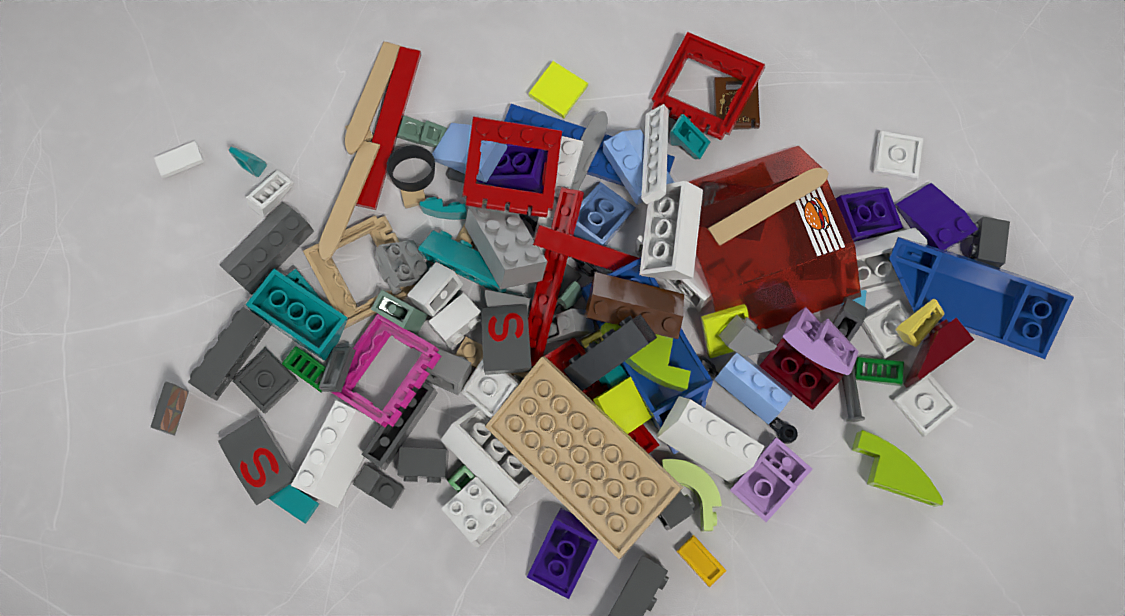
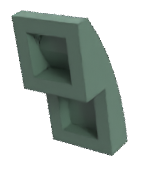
[397,115,447,148]
[557,281,582,312]

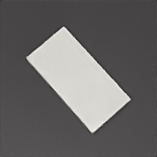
[154,141,204,179]

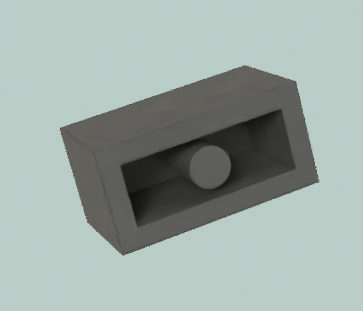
[968,216,1010,268]
[397,447,449,483]

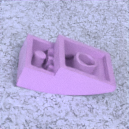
[782,307,859,375]
[730,437,813,522]

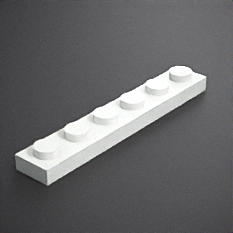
[641,104,669,204]
[533,136,584,255]

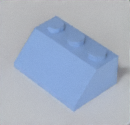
[603,129,675,205]
[714,353,793,425]

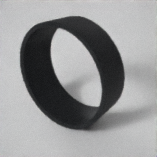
[387,145,435,192]

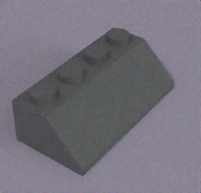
[220,202,314,295]

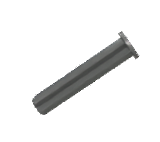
[842,366,865,422]

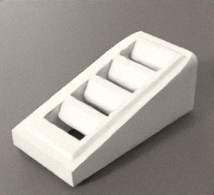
[246,170,294,218]

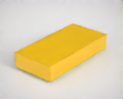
[676,535,727,587]

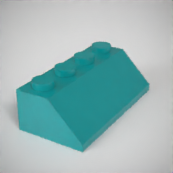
[418,230,507,293]
[245,269,348,361]

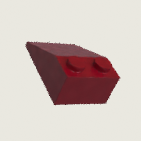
[903,317,974,388]

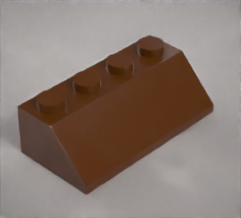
[584,272,684,339]

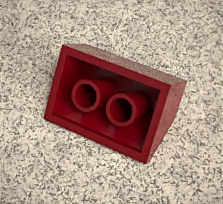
[759,338,844,410]

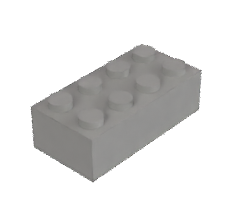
[465,204,547,289]

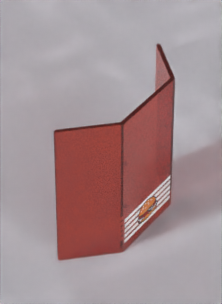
[689,146,861,330]

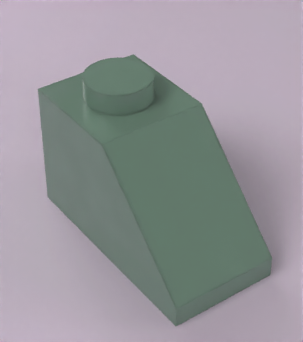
[371,289,428,334]

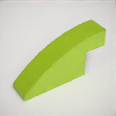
[600,322,691,392]
[852,430,943,507]

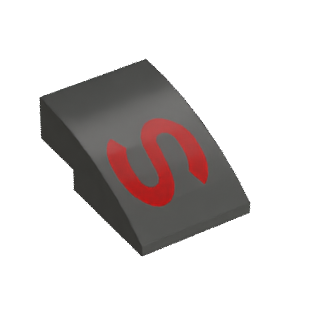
[481,305,532,375]
[218,416,296,505]

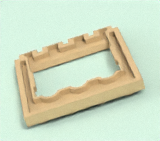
[303,215,415,329]

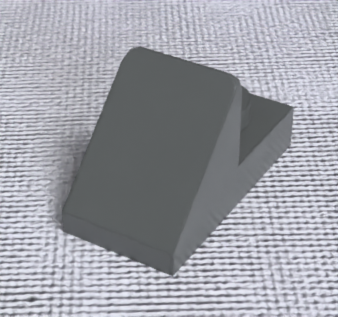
[353,465,405,509]

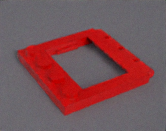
[652,32,765,140]
[462,117,562,218]

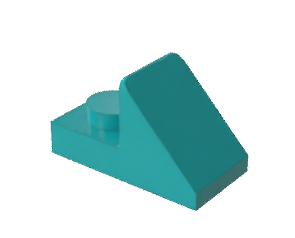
[670,114,711,159]

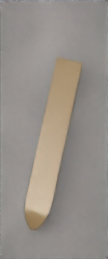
[345,41,402,155]
[319,141,380,261]
[708,168,829,246]

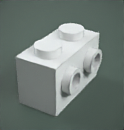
[407,262,463,317]
[428,293,481,347]

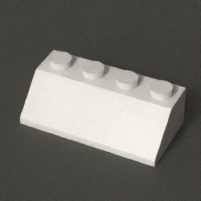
[639,180,703,280]
[830,228,927,299]
[634,233,720,311]
[656,396,765,483]
[291,400,381,508]
[441,407,536,506]

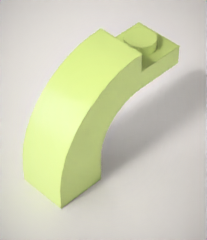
[661,459,722,532]

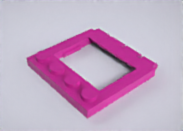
[331,314,442,428]

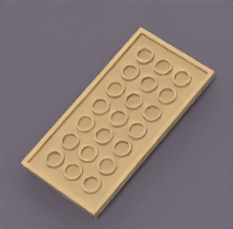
[485,357,684,559]

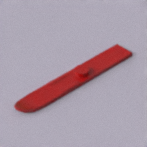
[533,225,639,271]

